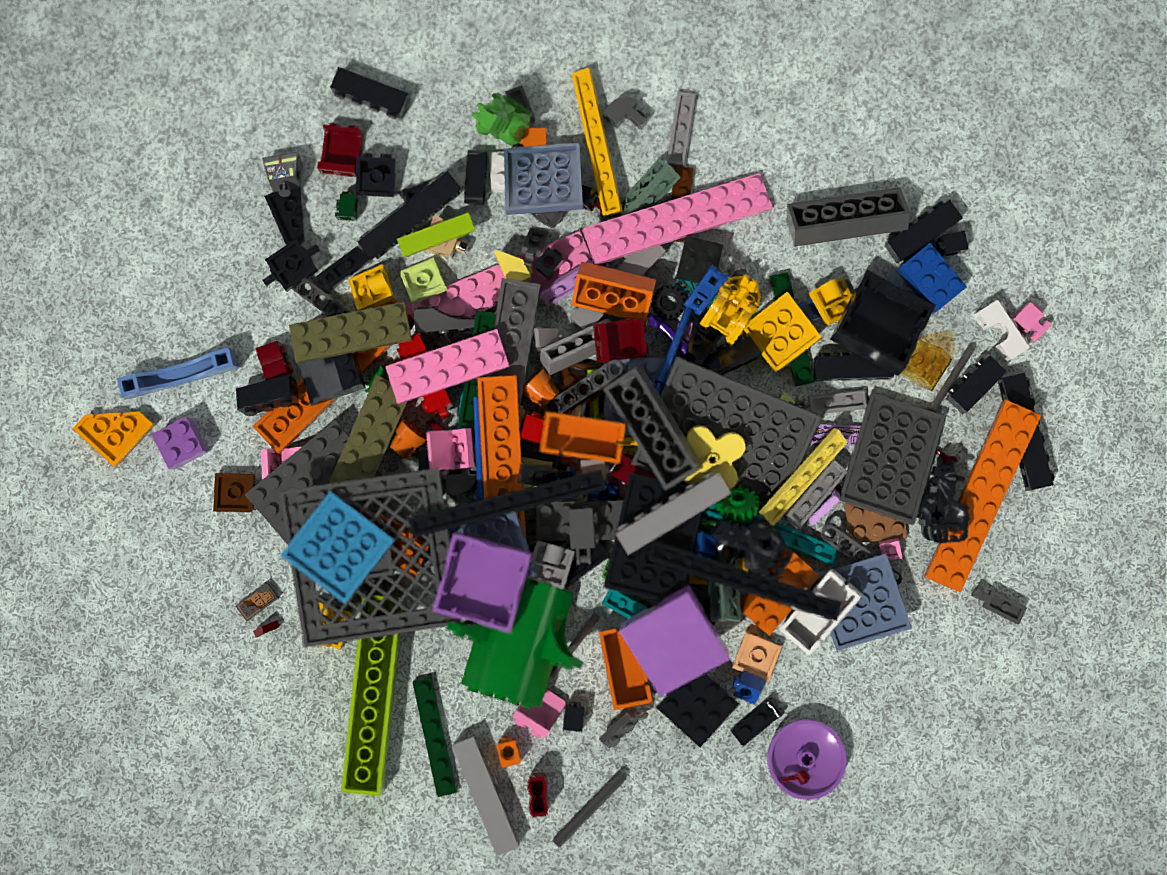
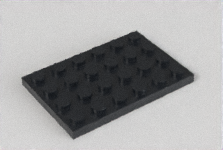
[603,473,702,602]

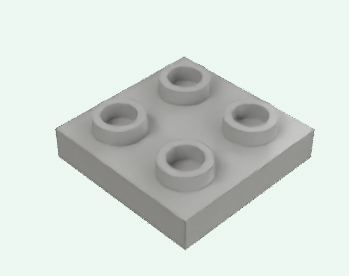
[528,541,575,589]

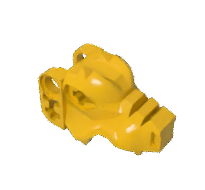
[700,274,761,345]

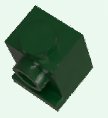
[335,191,358,221]

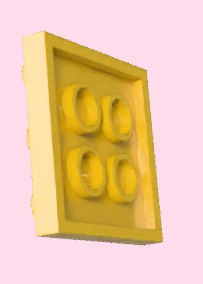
[743,292,823,373]

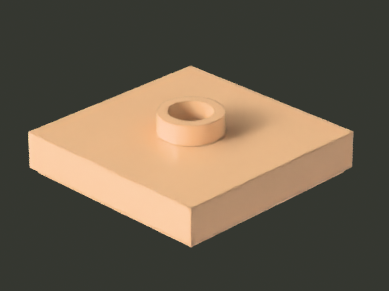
[732,631,782,682]

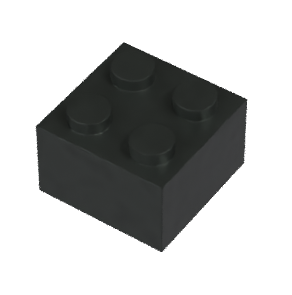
[675,236,723,284]

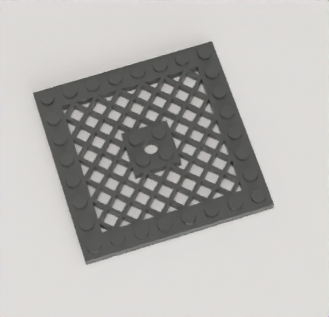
[279,468,462,648]

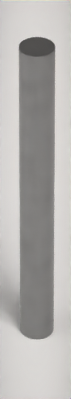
[929,345,975,412]
[550,612,600,679]

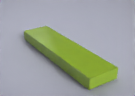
[397,212,476,258]

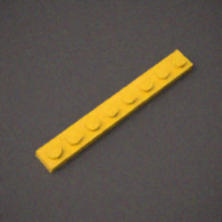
[572,67,623,217]

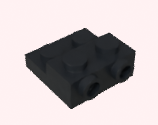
[356,153,396,197]

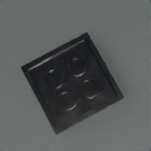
[656,673,739,748]

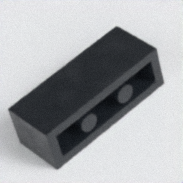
[946,356,1007,414]
[236,375,299,416]

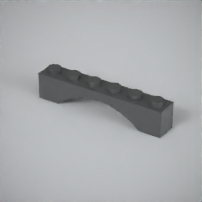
[413,305,497,335]

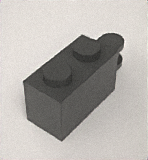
[569,508,598,565]

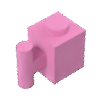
[1012,302,1051,342]

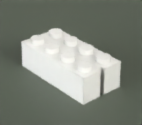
[779,569,863,656]

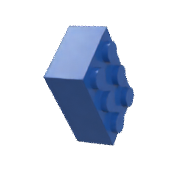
[896,243,967,314]

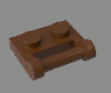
[558,361,603,395]

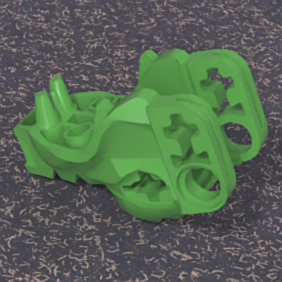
[472,92,533,147]

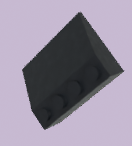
[290,312,366,406]

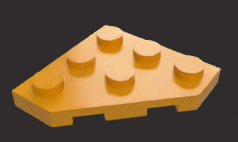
[72,411,155,467]

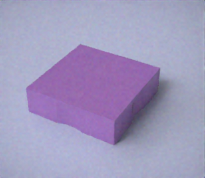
[433,532,533,633]
[619,585,730,697]

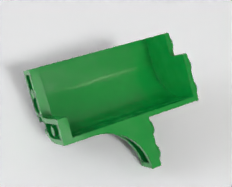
[446,578,583,709]

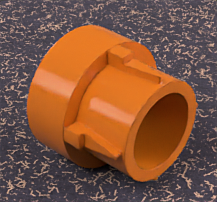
[523,368,559,408]
[389,419,427,459]

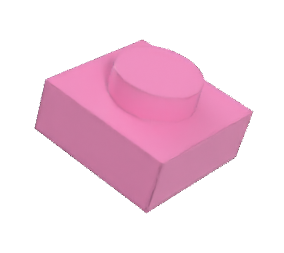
[879,538,902,561]

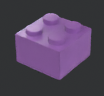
[151,417,209,470]

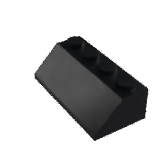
[688,336,762,375]

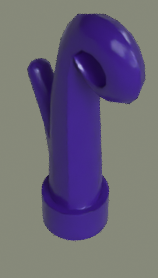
[647,314,690,361]

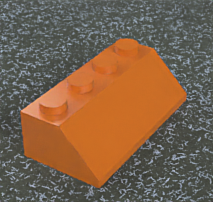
[571,261,656,323]

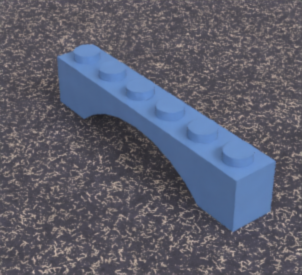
[117,347,239,399]

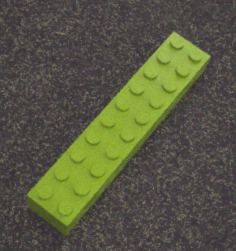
[341,594,405,796]

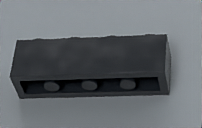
[330,67,411,120]
[884,200,963,264]
[814,352,894,381]

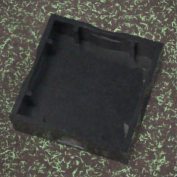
[830,270,935,376]

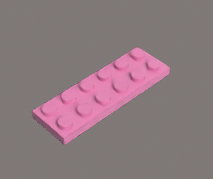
[385,329,510,404]

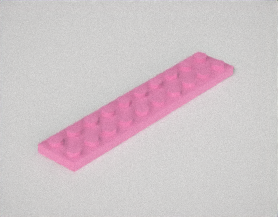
[582,173,773,265]
[405,231,591,338]

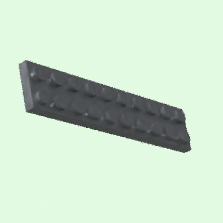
[470,278,541,471]

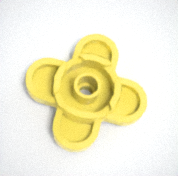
[683,426,745,490]

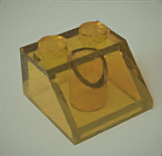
[901,339,953,391]

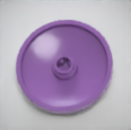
[767,719,847,800]

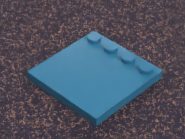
[280,491,394,604]

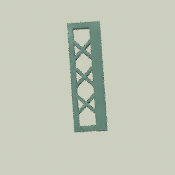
[610,158,681,219]
[708,545,741,622]

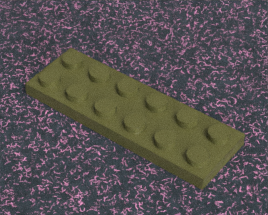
[289,302,412,364]
[329,375,407,483]

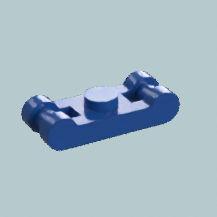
[683,265,728,315]

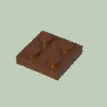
[213,473,255,513]

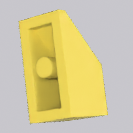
[494,250,533,282]

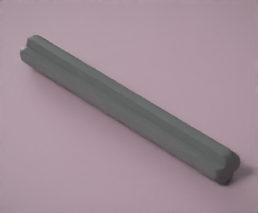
[553,771,627,847]

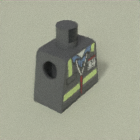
[262,152,303,197]

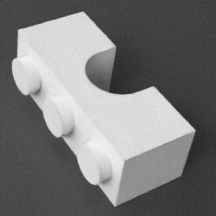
[974,300,1030,362]

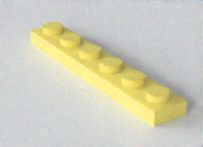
[758,428,848,526]

